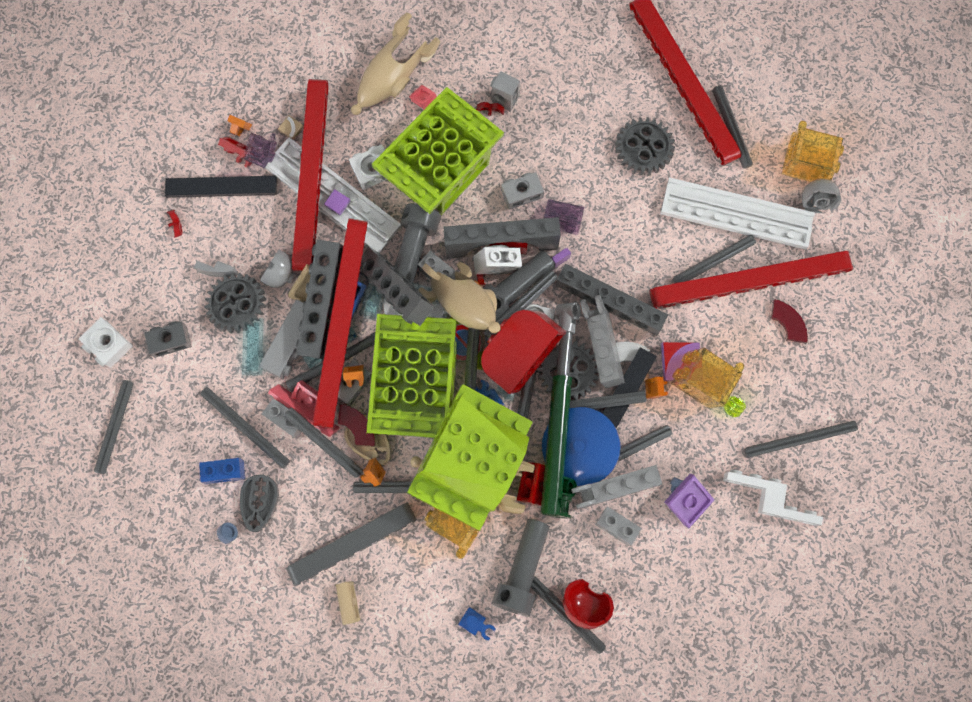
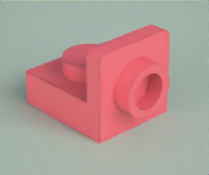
[409,85,437,110]

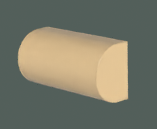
[335,581,360,625]

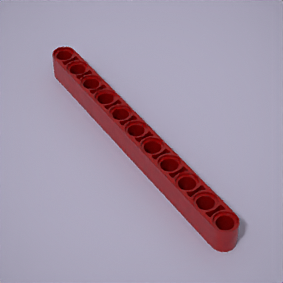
[629,0,741,166]
[292,79,329,271]
[313,218,368,429]
[649,251,854,309]

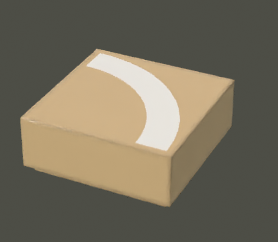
[278,115,304,140]

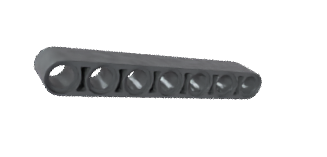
[286,502,417,587]

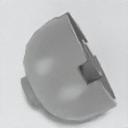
[802,179,842,213]
[260,250,295,288]

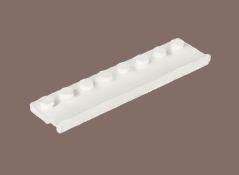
[264,137,402,253]
[660,177,815,250]

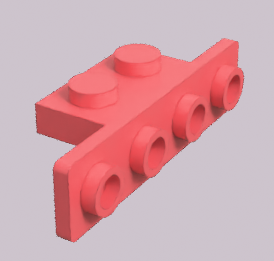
[268,380,340,437]

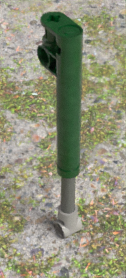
[541,302,581,519]

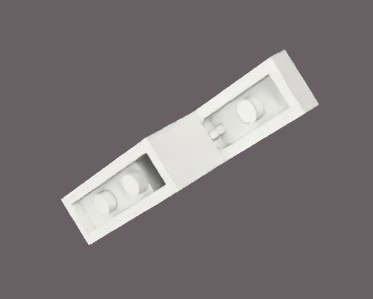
[723,470,823,526]

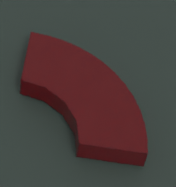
[771,299,808,344]
[338,404,375,447]

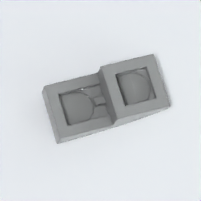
[194,261,239,277]

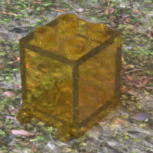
[781,121,844,182]
[671,348,744,408]
[424,508,488,559]

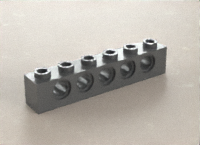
[295,239,343,359]
[359,246,434,326]
[555,263,668,336]

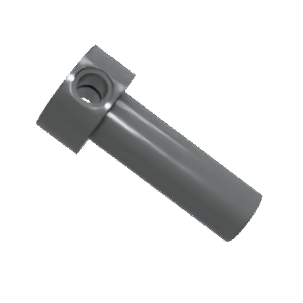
[394,203,441,284]
[482,251,555,320]
[491,519,550,617]

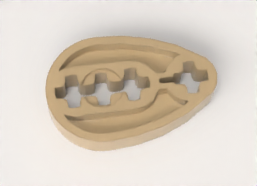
[344,415,391,465]

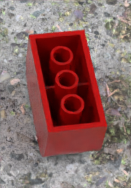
[481,310,566,394]

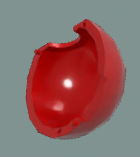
[563,579,614,630]

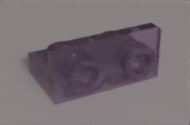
[244,132,277,168]
[544,199,584,235]

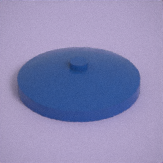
[542,407,621,486]

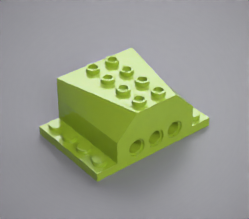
[372,87,504,216]
[367,314,457,438]
[406,384,533,531]

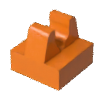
[227,115,252,137]
[343,365,365,388]
[645,376,668,399]
[360,458,386,487]

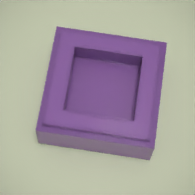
[324,189,351,216]
[552,248,571,268]

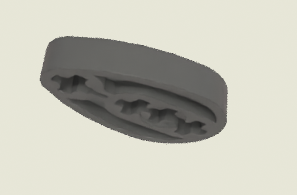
[240,475,279,532]

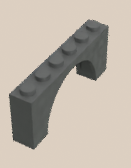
[443,217,561,259]

